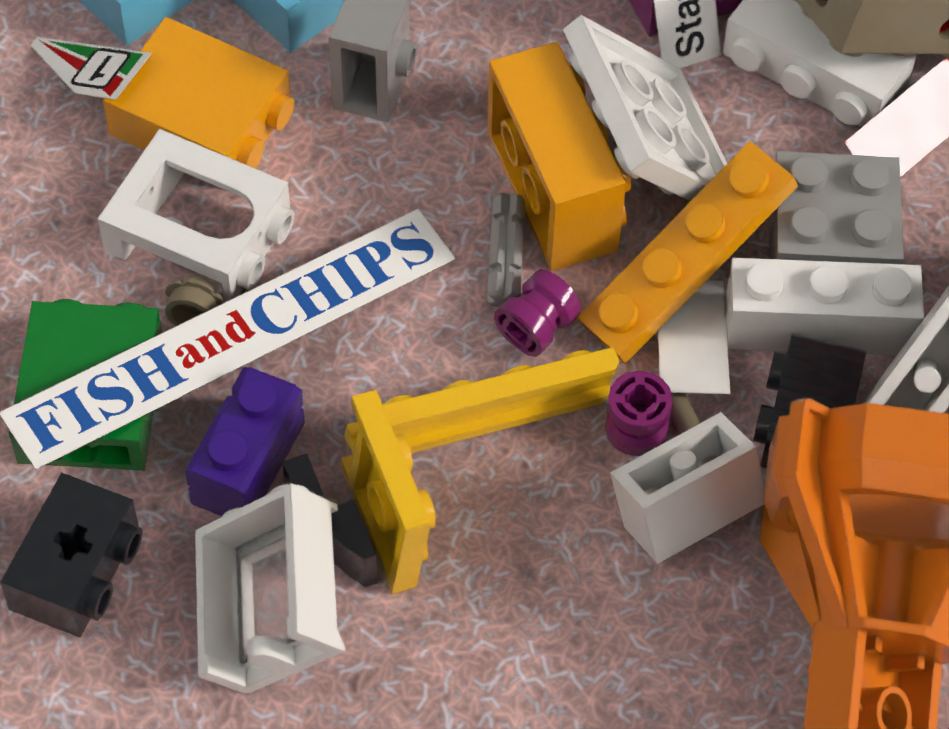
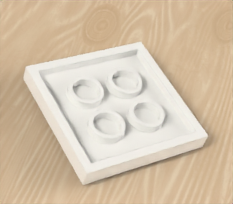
[563,15,727,201]

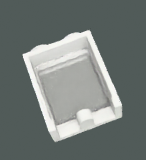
[195,483,345,693]

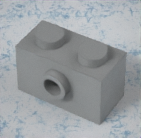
[329,0,417,123]

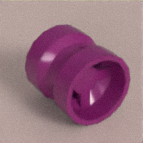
[494,269,581,357]
[605,371,673,456]

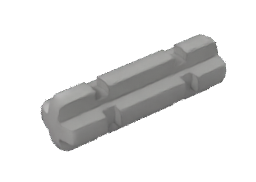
[487,193,525,307]

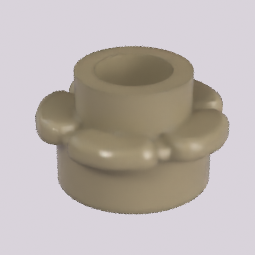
[165,276,225,326]

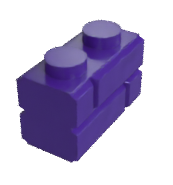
[185,367,305,516]

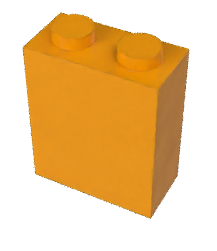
[103,17,295,169]

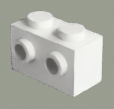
[610,412,765,564]

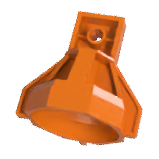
[759,399,949,729]

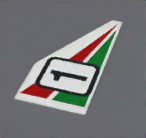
[30,37,152,100]

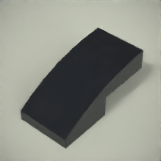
[282,453,378,587]

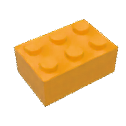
[487,41,631,272]

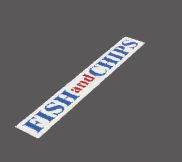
[0,209,456,469]

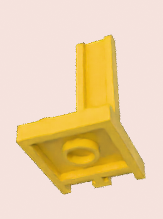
[340,347,619,595]

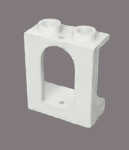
[98,129,295,302]

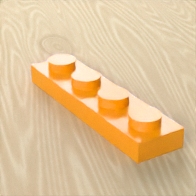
[577,141,798,364]

